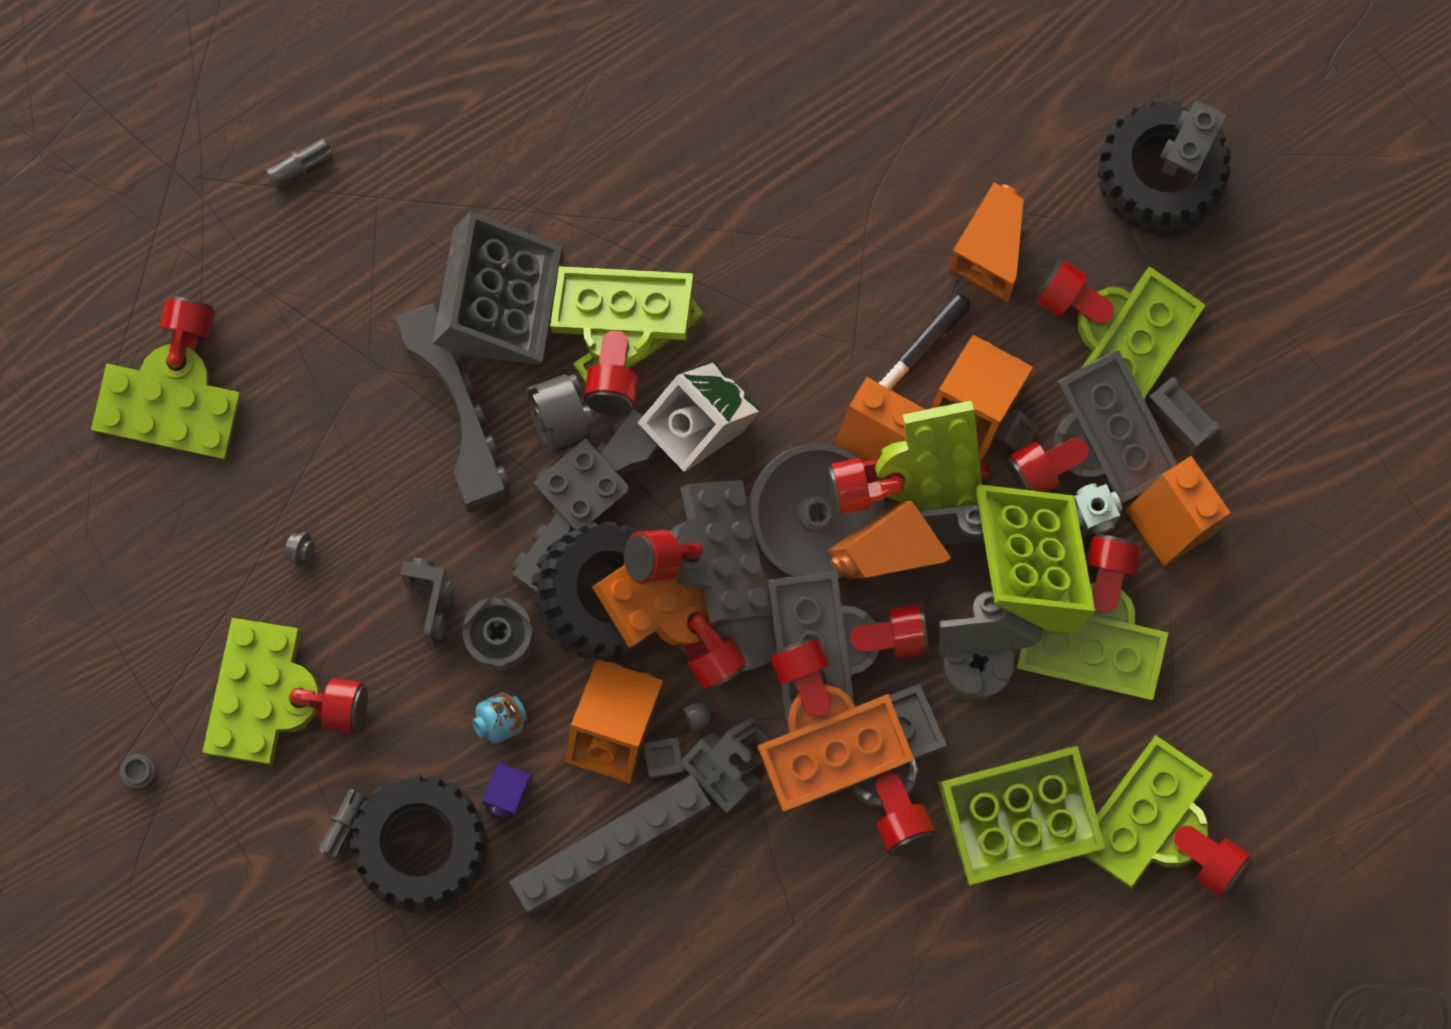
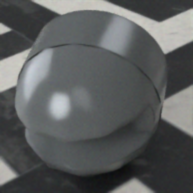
[682,703,711,734]

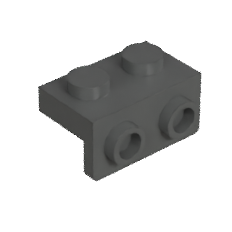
[1160,100,1226,177]

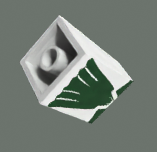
[638,362,761,472]

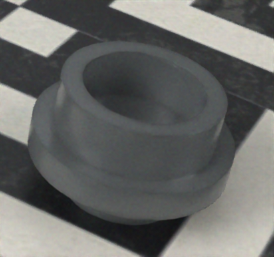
[285,532,315,567]
[120,754,155,789]

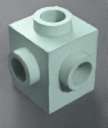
[1074,483,1122,537]

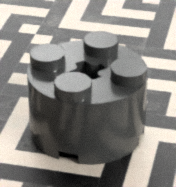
[525,374,594,453]
[463,597,534,674]
[942,650,1014,704]

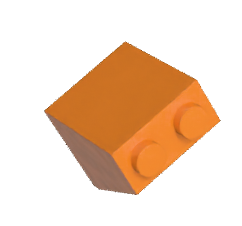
[949,182,1024,303]
[931,335,1033,461]
[833,377,925,462]
[1125,456,1231,568]
[828,501,951,579]
[564,659,663,783]

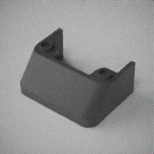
[922,505,1042,657]

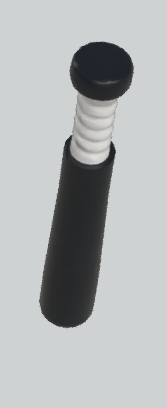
[879,293,970,390]

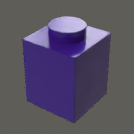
[482,762,532,820]

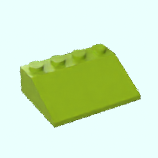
[976,484,1095,634]
[938,746,1106,885]

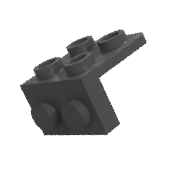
[533,438,628,530]
[400,558,454,647]

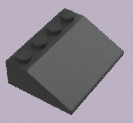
[432,211,562,365]

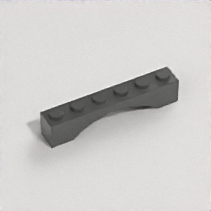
[395,303,510,511]
[512,409,661,594]
[509,775,711,917]

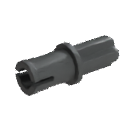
[266,139,332,189]
[319,789,368,859]

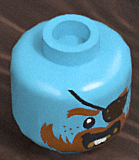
[472,692,527,744]

